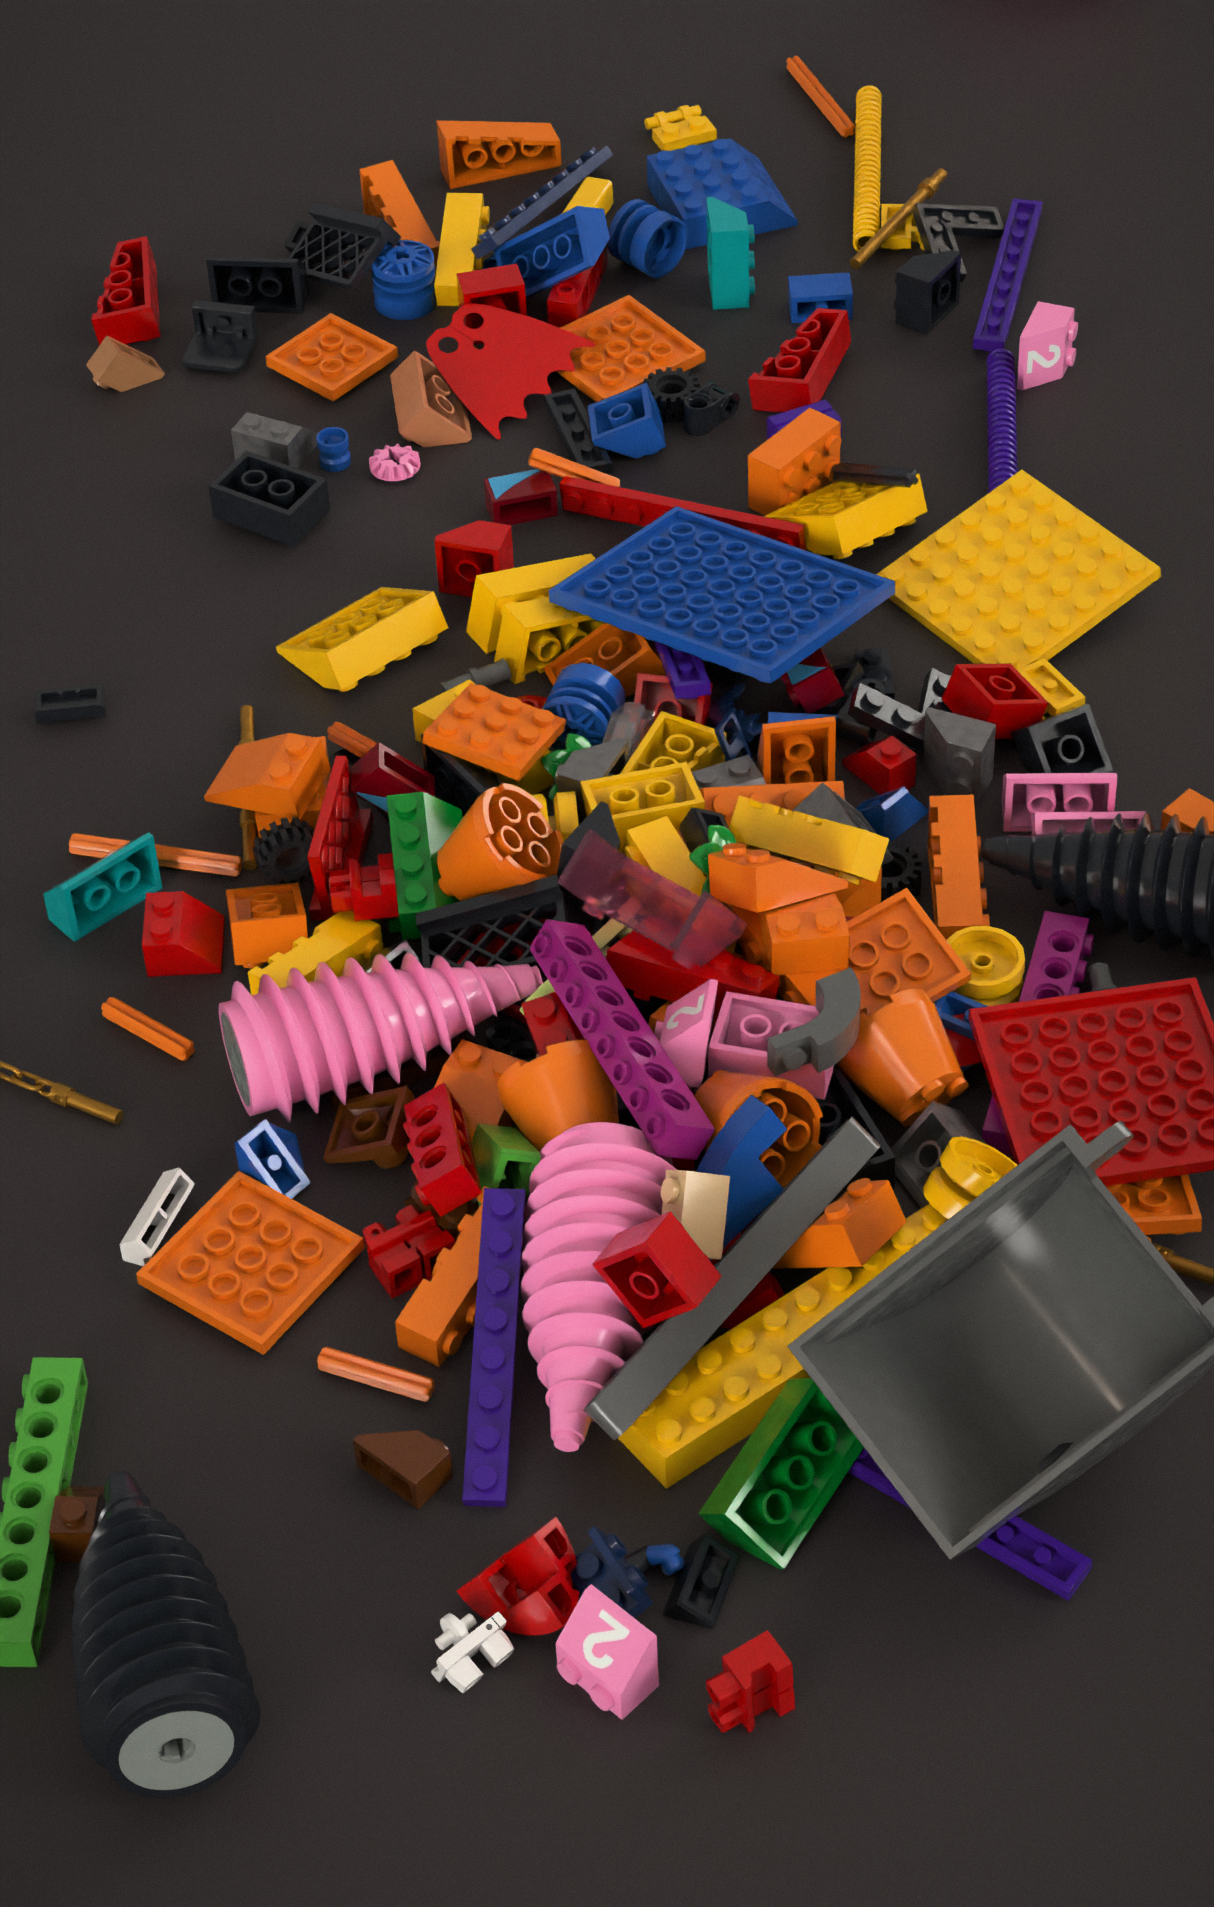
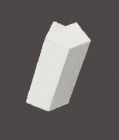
[119,1167,195,1266]

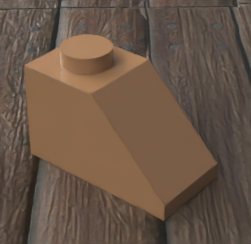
[86,335,165,392]

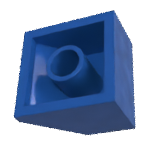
[588,382,666,459]

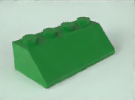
[387,792,463,940]
[698,1378,864,1569]

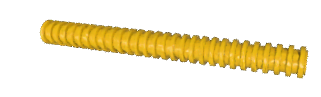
[853,85,882,252]

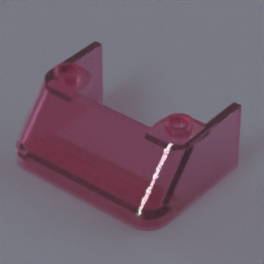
[557,829,748,970]

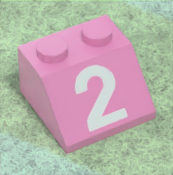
[1017,301,1078,390]
[654,979,718,1088]
[556,1584,659,1720]

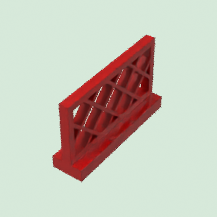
[307,756,374,920]

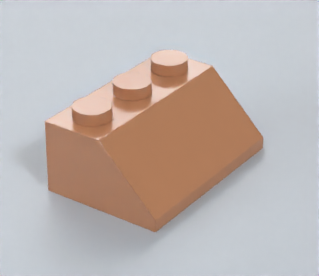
[390,350,472,448]

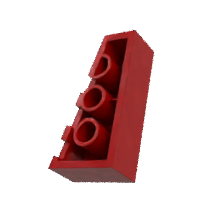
[91,236,161,345]
[748,308,852,413]
[606,918,780,1021]

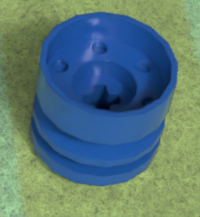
[607,199,688,278]
[371,240,437,320]
[542,663,626,750]

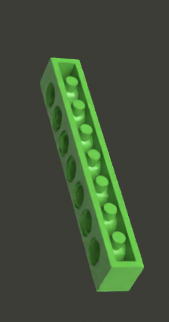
[0,1357,88,1667]

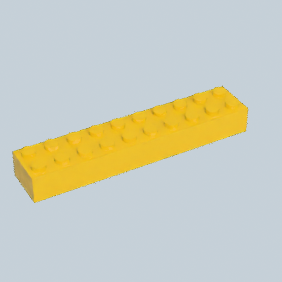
[618,1203,948,1489]

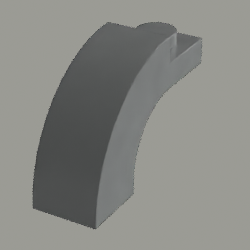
[767,968,861,1076]

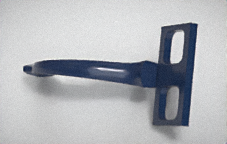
[708,684,767,762]

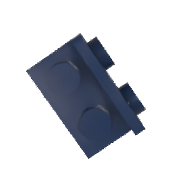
[571,1526,653,1618]

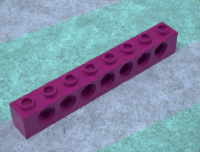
[982,911,1094,1157]
[529,919,715,1160]

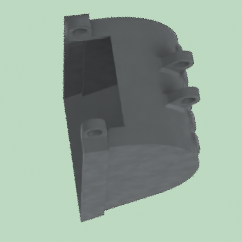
[787,1121,1214,1560]

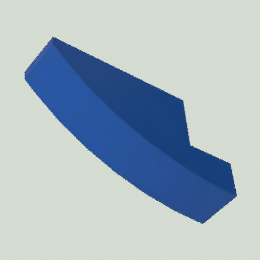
[696,1095,787,1261]

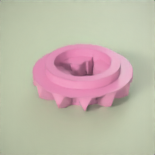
[369,443,421,481]

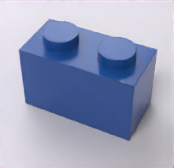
[788,273,853,323]

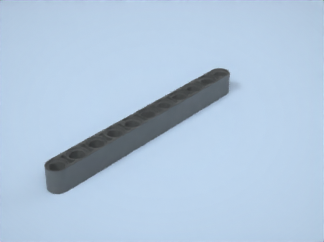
[583,1117,881,1441]

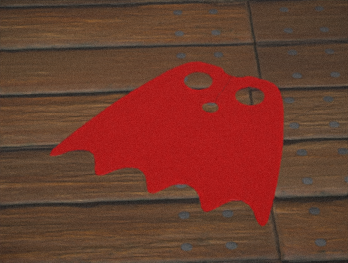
[426,303,595,440]

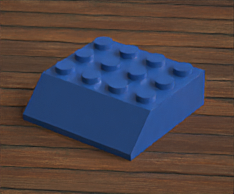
[646,138,798,249]

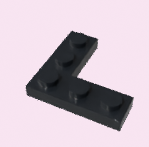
[912,203,1004,282]
[848,668,952,753]

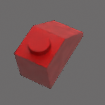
[842,736,917,795]

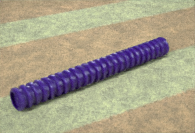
[987,348,1017,493]

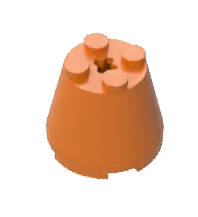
[437,783,564,901]
[837,989,969,1127]
[497,1040,619,1152]
[694,1070,823,1189]

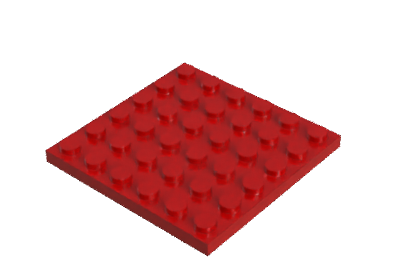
[968,977,1214,1186]

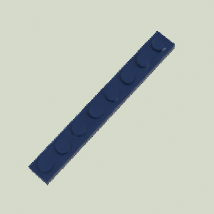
[471,145,613,259]

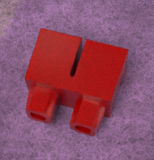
[329,853,399,921]
[363,1205,456,1299]
[705,1630,795,1733]

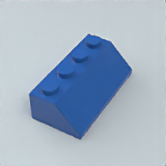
[494,206,610,299]

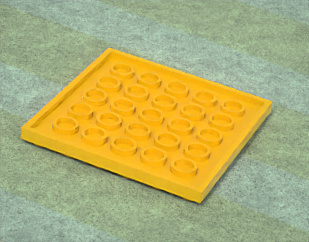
[876,470,1161,670]

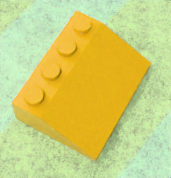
[763,474,928,559]
[276,587,448,692]

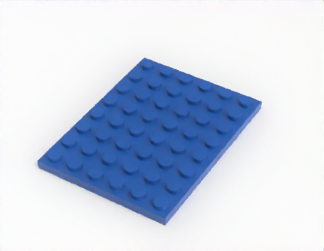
[549,506,895,684]

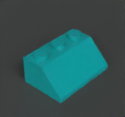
[706,197,755,310]
[43,832,163,942]

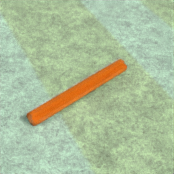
[786,55,855,138]
[68,833,242,877]

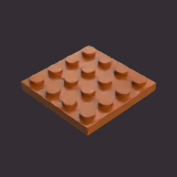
[556,295,706,402]
[136,1171,365,1355]

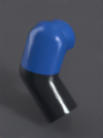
[625,1543,685,1575]

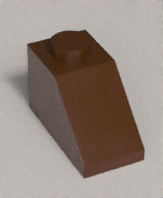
[353,1430,453,1510]
[49,1486,104,1563]

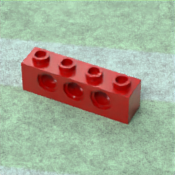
[547,244,608,328]
[403,1083,482,1217]

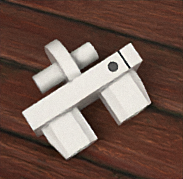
[431,1611,515,1693]

